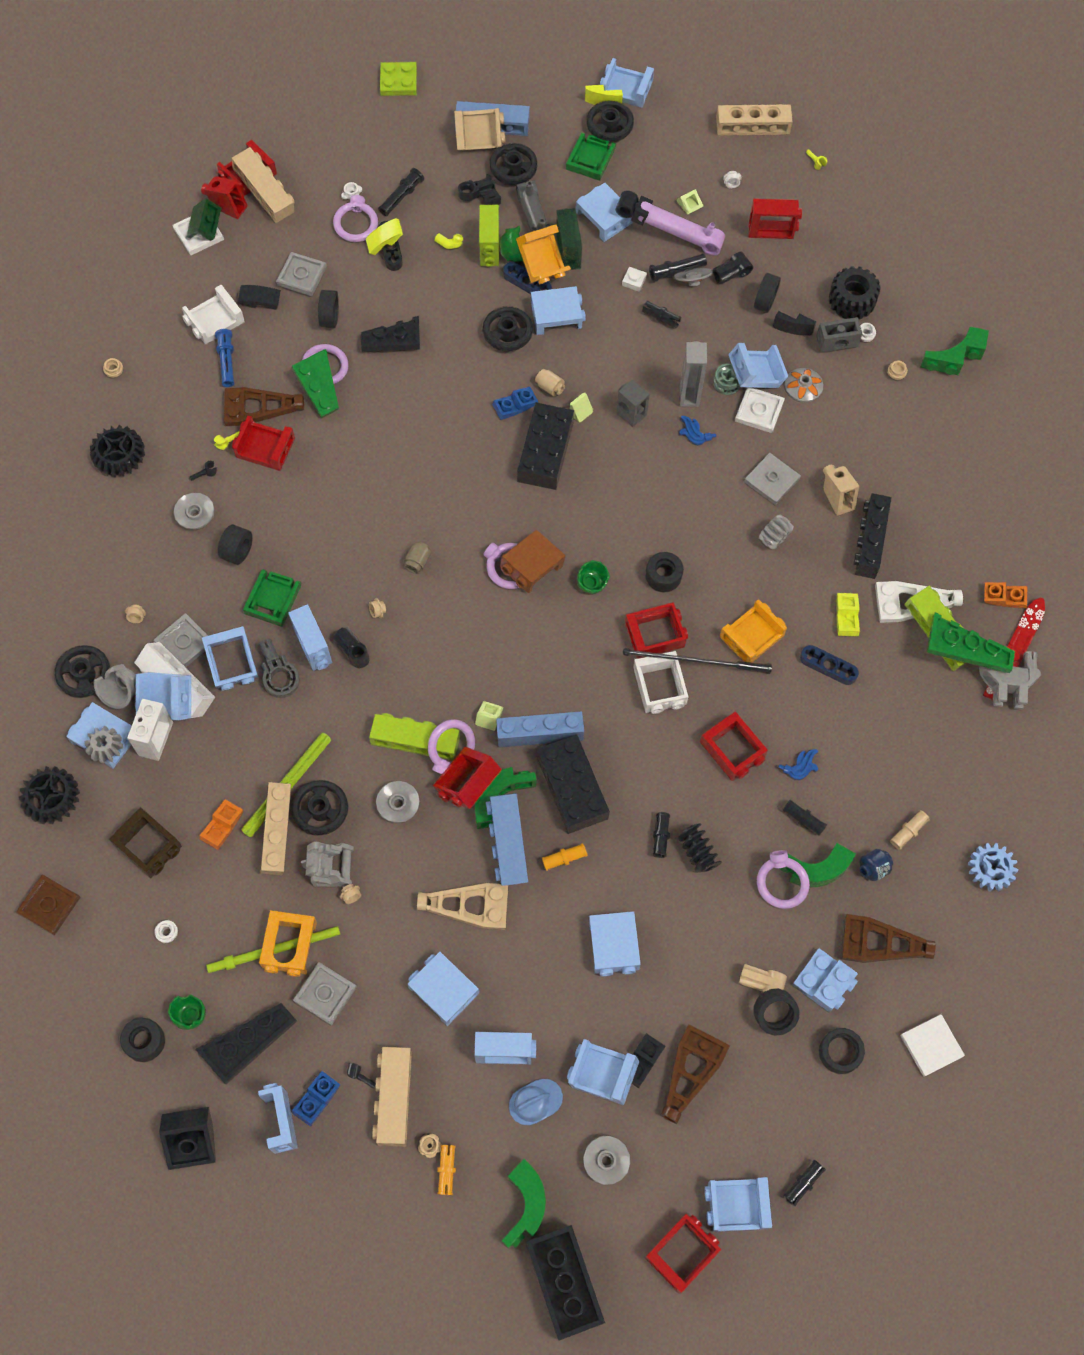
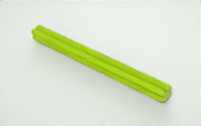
[242,733,331,837]

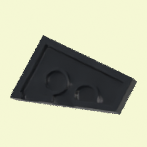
[361,316,420,352]

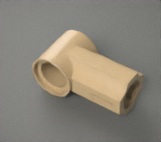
[738,964,787,993]

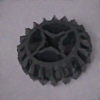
[90,425,145,478]
[19,766,80,825]

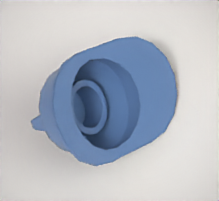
[509,1079,563,1125]

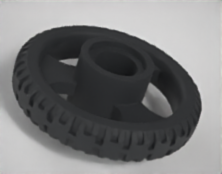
[587,101,634,142]
[490,143,538,185]
[483,306,533,351]
[54,645,110,698]
[291,780,348,835]

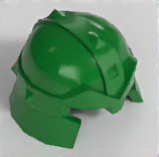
[500,225,524,262]

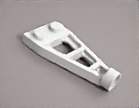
[875,581,963,623]

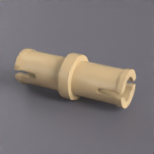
[890,810,930,850]

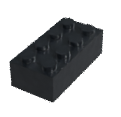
[517,402,574,490]
[537,734,610,834]
[526,1225,605,1341]

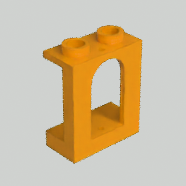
[259,910,317,977]

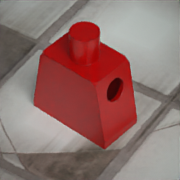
[201,176,248,219]

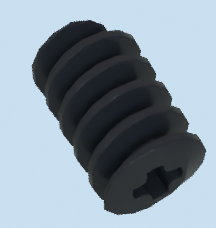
[678,823,722,873]

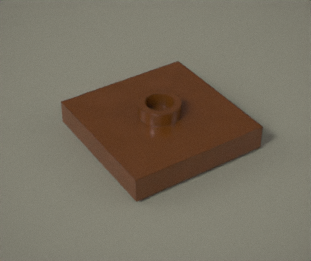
[16,874,81,936]

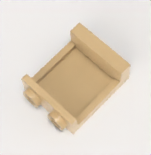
[454,108,506,151]

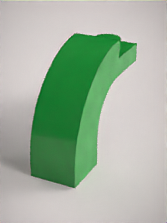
[475,767,537,829]
[779,843,856,888]
[502,1159,546,1249]

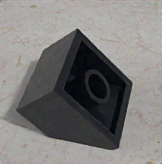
[159,1107,216,1170]

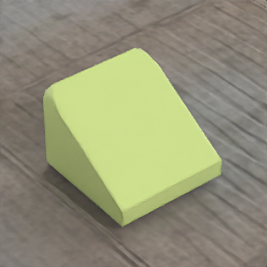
[676,189,703,215]
[570,392,593,423]
[475,701,503,731]

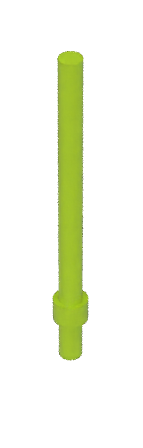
[206,926,341,973]

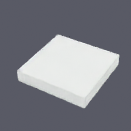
[172,216,224,256]
[735,387,785,433]
[900,1015,965,1077]

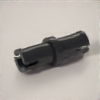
[642,301,682,328]
[783,800,827,836]
[653,812,670,858]
[784,1160,826,1206]

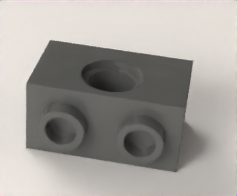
[816,317,863,352]
[617,380,650,427]

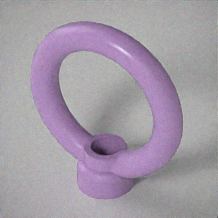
[333,195,378,242]
[302,344,349,384]
[484,543,519,589]
[428,720,475,774]
[757,850,810,909]

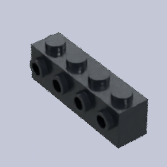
[853,493,892,579]

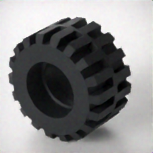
[829,266,881,319]

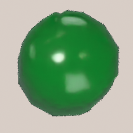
[577,560,610,594]
[168,994,206,1030]

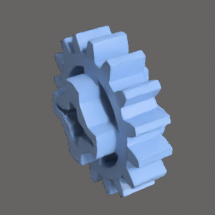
[968,843,1018,892]

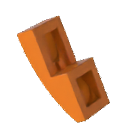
[200,799,243,850]

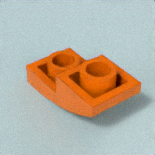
[984,582,1027,608]

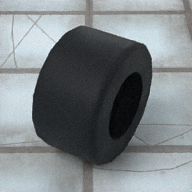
[218,524,253,565]
[646,552,684,592]
[120,1017,165,1062]

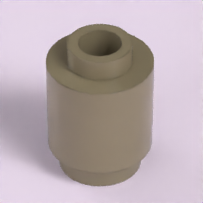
[404,542,431,574]

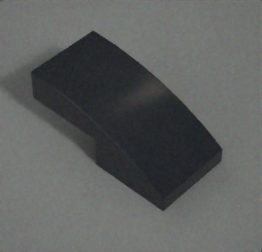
[237,285,281,310]
[773,311,816,336]
[632,1033,666,1088]

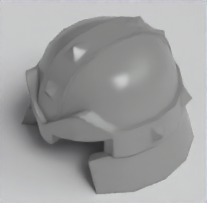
[94,664,136,709]

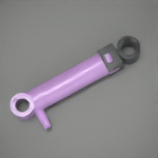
[615,191,725,256]

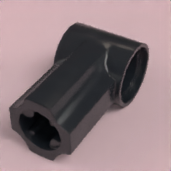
[713,251,754,284]
[333,627,370,668]

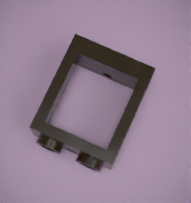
[109,807,182,878]

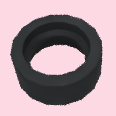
[754,273,781,313]
[318,290,339,328]
[753,988,800,1036]
[819,1028,865,1074]

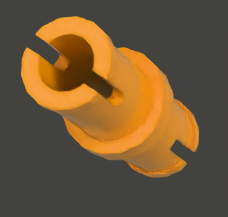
[542,843,588,871]
[437,1145,456,1195]

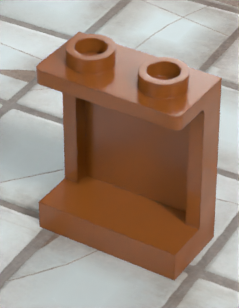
[500,530,566,593]

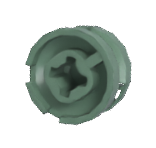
[714,363,740,395]

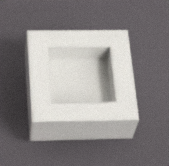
[622,267,647,292]

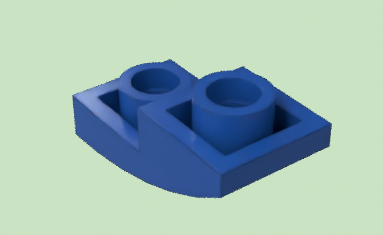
[492,387,538,420]
[292,1071,340,1127]

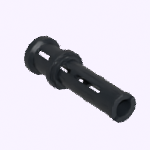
[378,168,424,216]
[649,254,707,282]

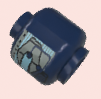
[859,849,893,881]

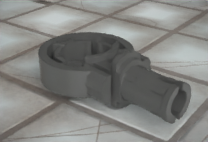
[259,639,300,698]

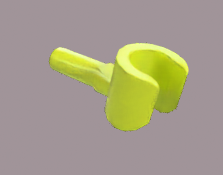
[806,149,827,170]
[214,431,240,450]

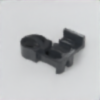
[458,174,501,205]

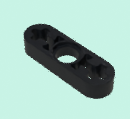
[378,221,403,271]

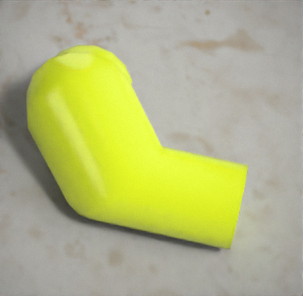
[435,233,463,249]

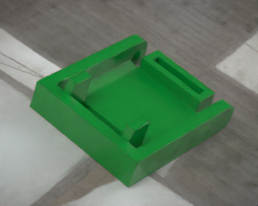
[566,133,616,181]
[243,569,301,627]

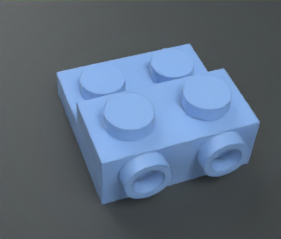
[792,948,858,1013]

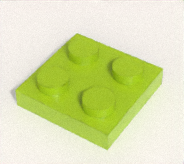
[380,62,417,96]

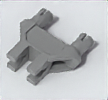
[979,651,1041,710]

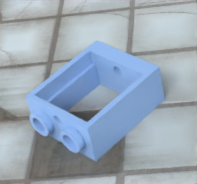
[288,604,332,671]
[202,626,258,691]
[475,1032,536,1064]

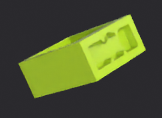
[479,205,499,267]

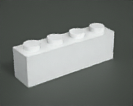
[134,642,215,718]

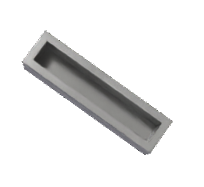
[679,341,707,407]

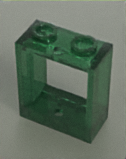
[556,208,582,270]

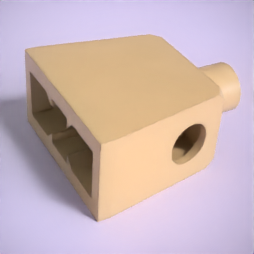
[823,465,859,516]

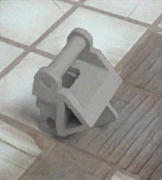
[301,842,354,887]

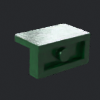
[187,198,221,241]

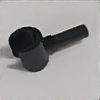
[189,460,217,481]
[347,1063,376,1088]

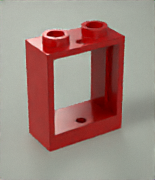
[748,198,802,239]
[625,602,688,659]
[700,711,768,781]
[433,747,502,809]
[645,1214,721,1294]

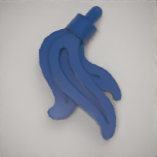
[679,416,716,445]
[778,749,818,780]

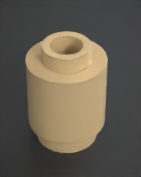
[535,369,565,396]

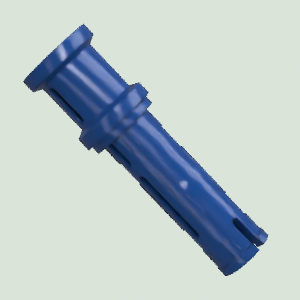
[215,329,234,387]

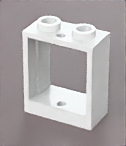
[633,651,688,714]
[127,698,173,761]

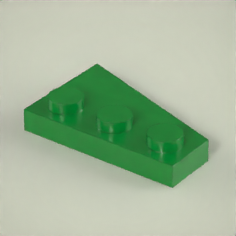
[291,349,339,419]

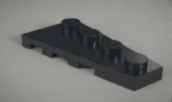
[196,1003,297,1084]

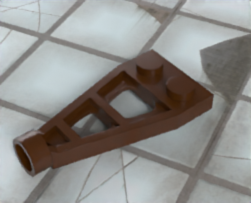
[224,387,305,426]
[841,914,936,963]
[661,1024,730,1124]

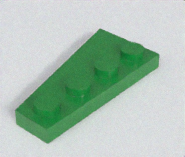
[927,612,1015,673]

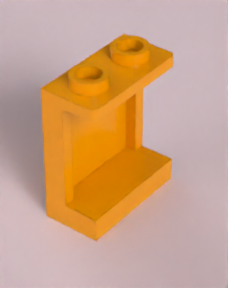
[516,225,571,284]
[720,599,787,662]

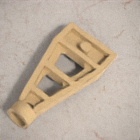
[417,883,508,930]

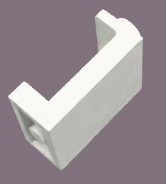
[182,285,245,345]

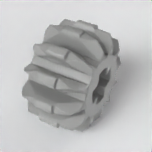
[759,514,794,549]
[84,726,123,764]

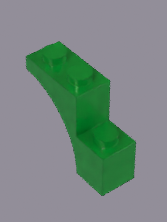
[920,326,989,376]

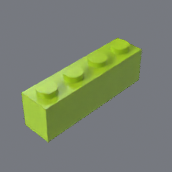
[904,585,966,672]
[369,713,460,761]

